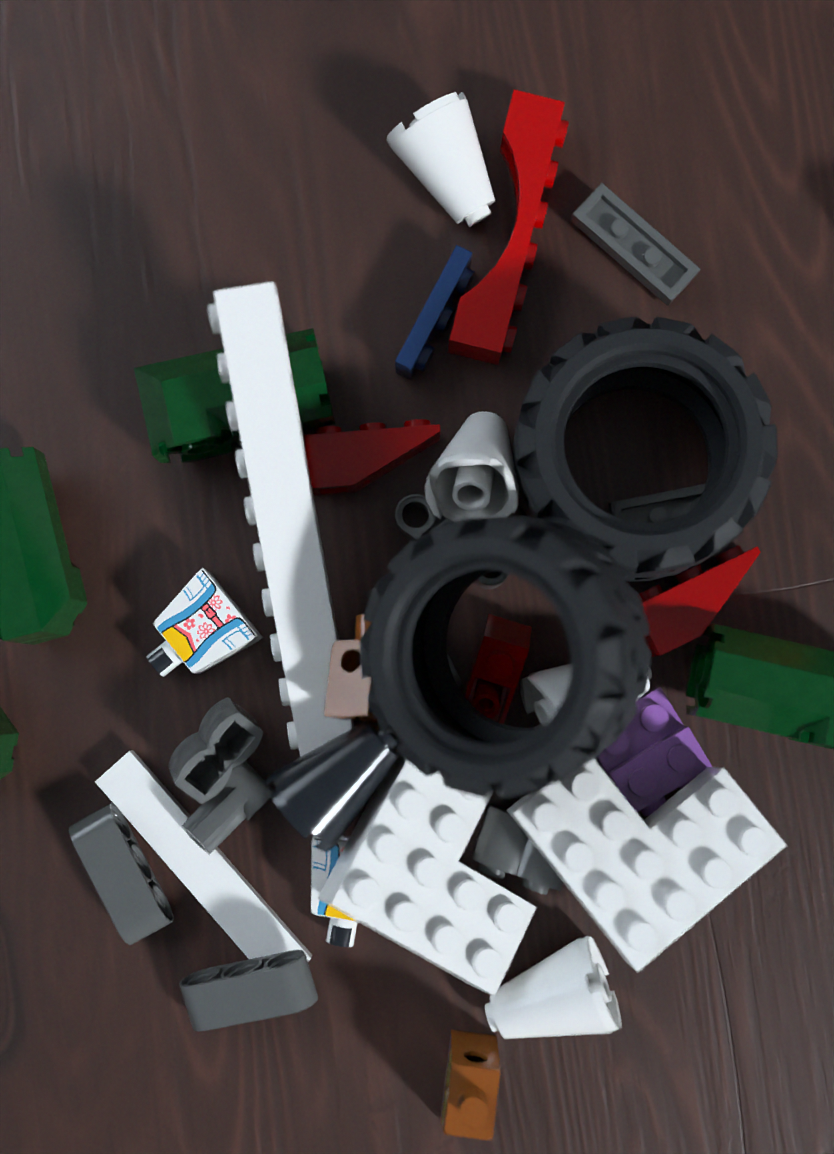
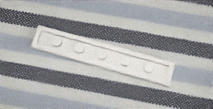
[95,750,312,961]

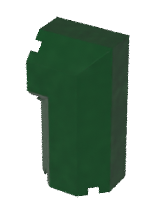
[134,328,335,463]
[0,447,88,645]
[686,624,834,750]

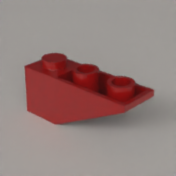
[304,419,441,496]
[638,545,761,657]
[463,614,532,724]

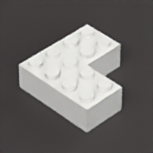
[317,749,536,996]
[507,759,787,972]

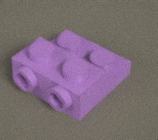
[596,687,713,816]

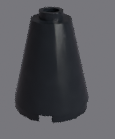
[265,720,399,852]

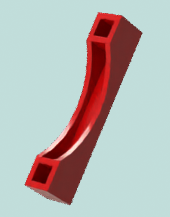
[448,89,569,365]

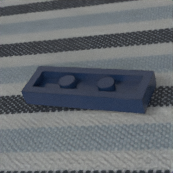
[395,245,475,381]

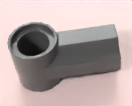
[181,761,275,855]

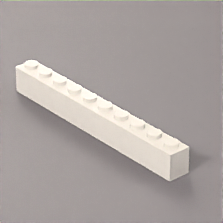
[208,282,354,757]

